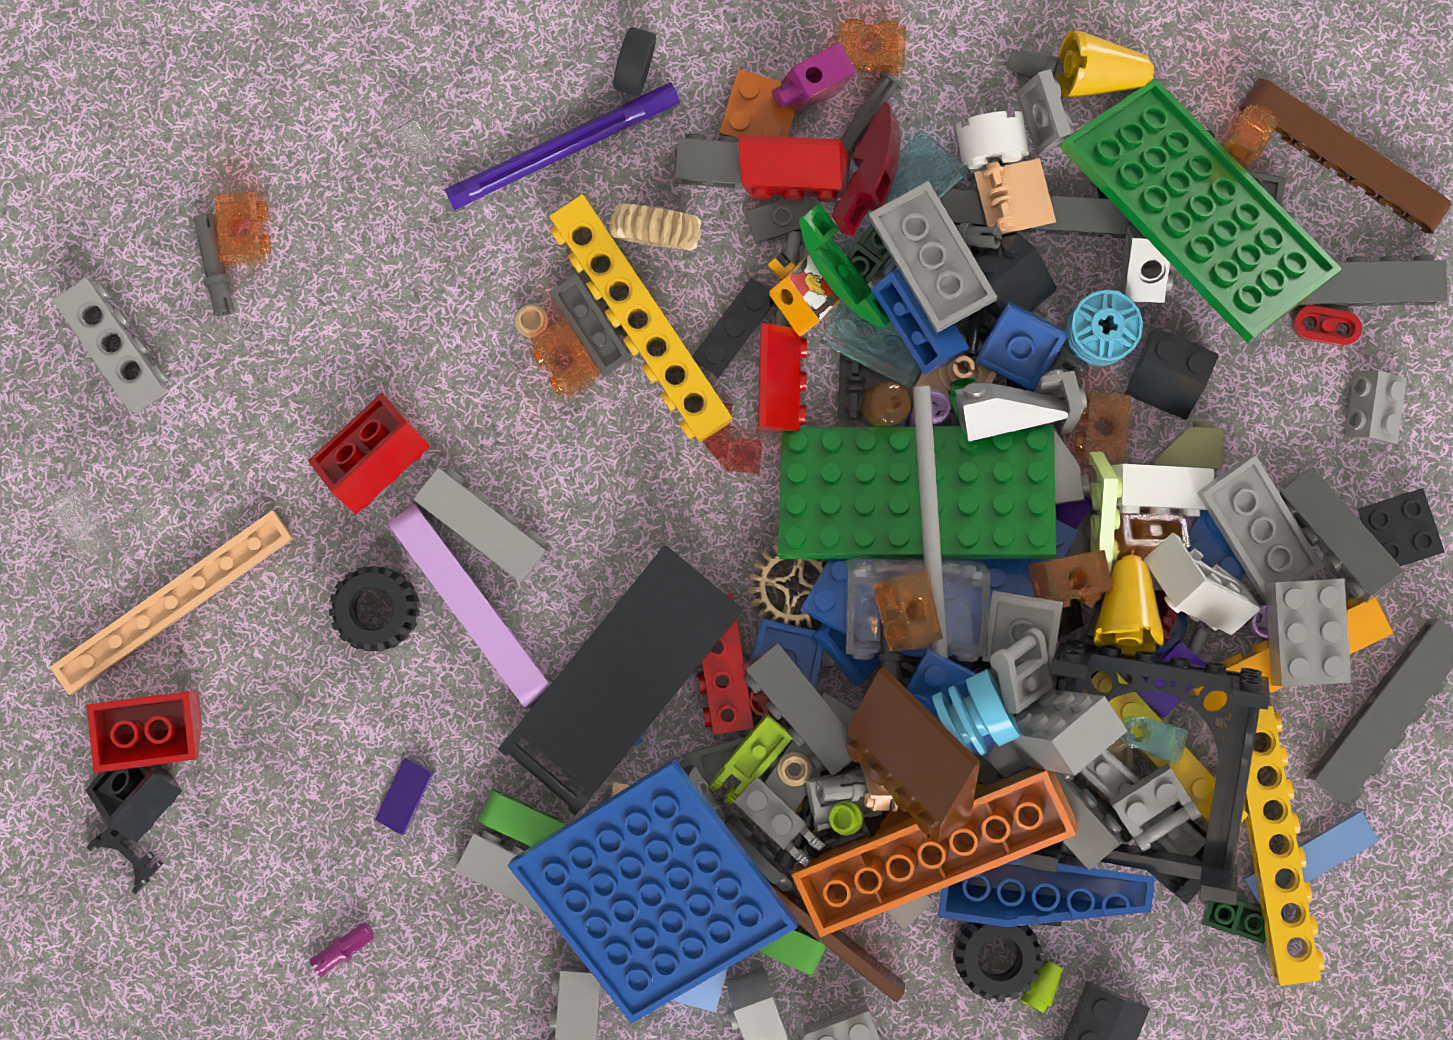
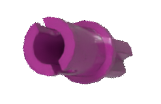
[309,923,375,977]

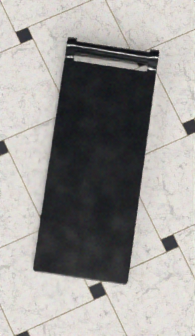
[498,546,743,816]

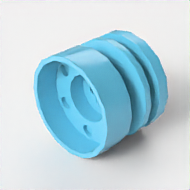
[1064,290,1143,367]
[932,669,1021,755]

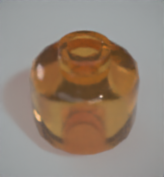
[861,381,911,427]

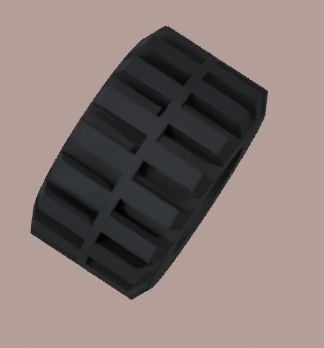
[329,566,420,652]
[953,922,1043,1002]

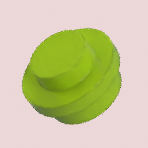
[829,800,863,836]

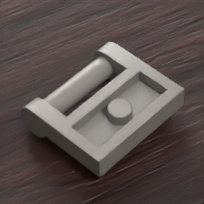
[990,628,1053,714]
[1109,764,1201,853]

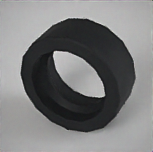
[613,27,656,96]

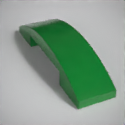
[799,203,890,329]

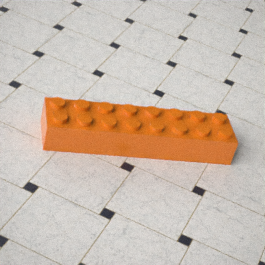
[791,767,1078,937]

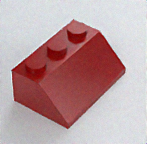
[738,135,851,202]
[758,324,807,433]
[308,393,430,515]
[86,691,202,773]

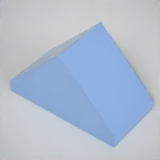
[671,969,727,1012]

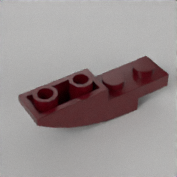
[832,102,900,237]

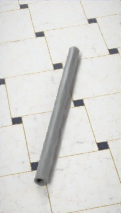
[913,385,948,659]

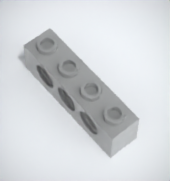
[52,277,170,414]

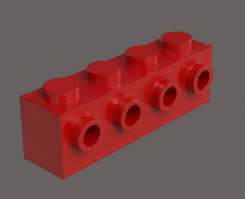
[697,593,754,735]

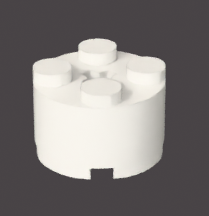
[956,111,1029,175]

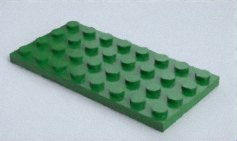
[1060,78,1342,344]
[778,426,1056,559]

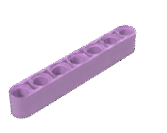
[388,503,551,709]

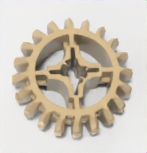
[610,203,702,251]
[748,544,829,629]

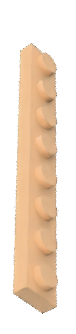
[50,510,294,695]

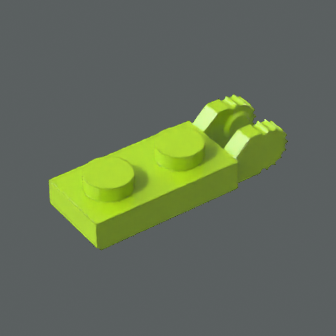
[708,712,792,805]

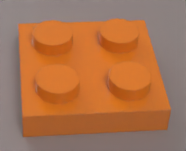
[719,69,795,139]

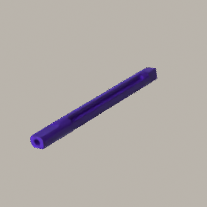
[444,82,680,210]

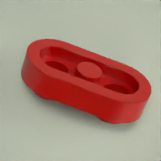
[1292,305,1362,346]

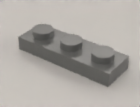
[549,274,632,377]

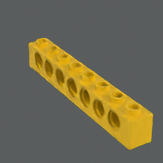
[549,194,733,443]
[1227,706,1324,986]

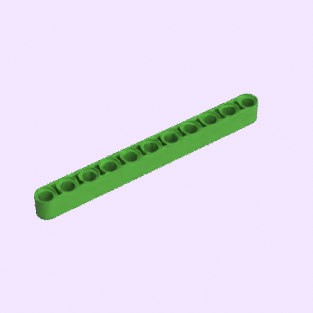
[477,789,826,975]

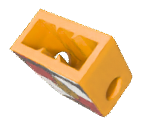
[767,251,840,337]

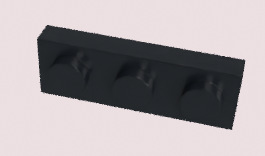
[692,278,775,379]

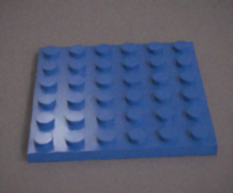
[508,758,799,1024]

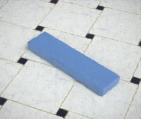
[1243,811,1379,906]

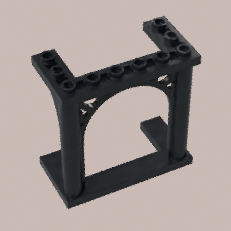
[1021,639,1270,906]

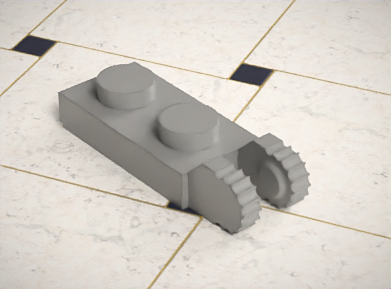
[734,777,825,867]

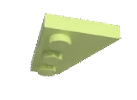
[1089,452,1122,573]

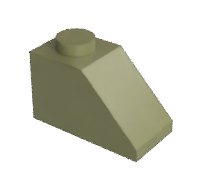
[1149,421,1223,471]

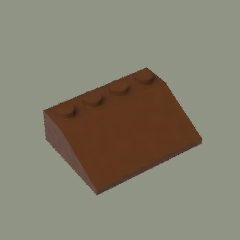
[846,667,980,843]

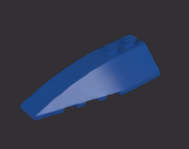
[938,858,1155,927]

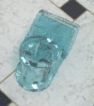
[1119,716,1190,764]

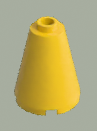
[1056,30,1154,98]
[1094,555,1164,654]

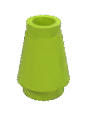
[1020,960,1063,1014]

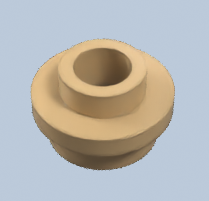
[778,752,812,787]

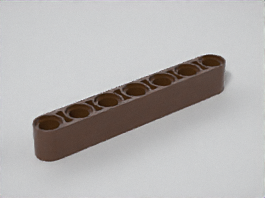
[1239,78,1452,234]

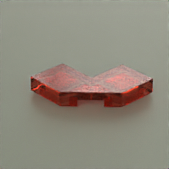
[698,400,763,475]

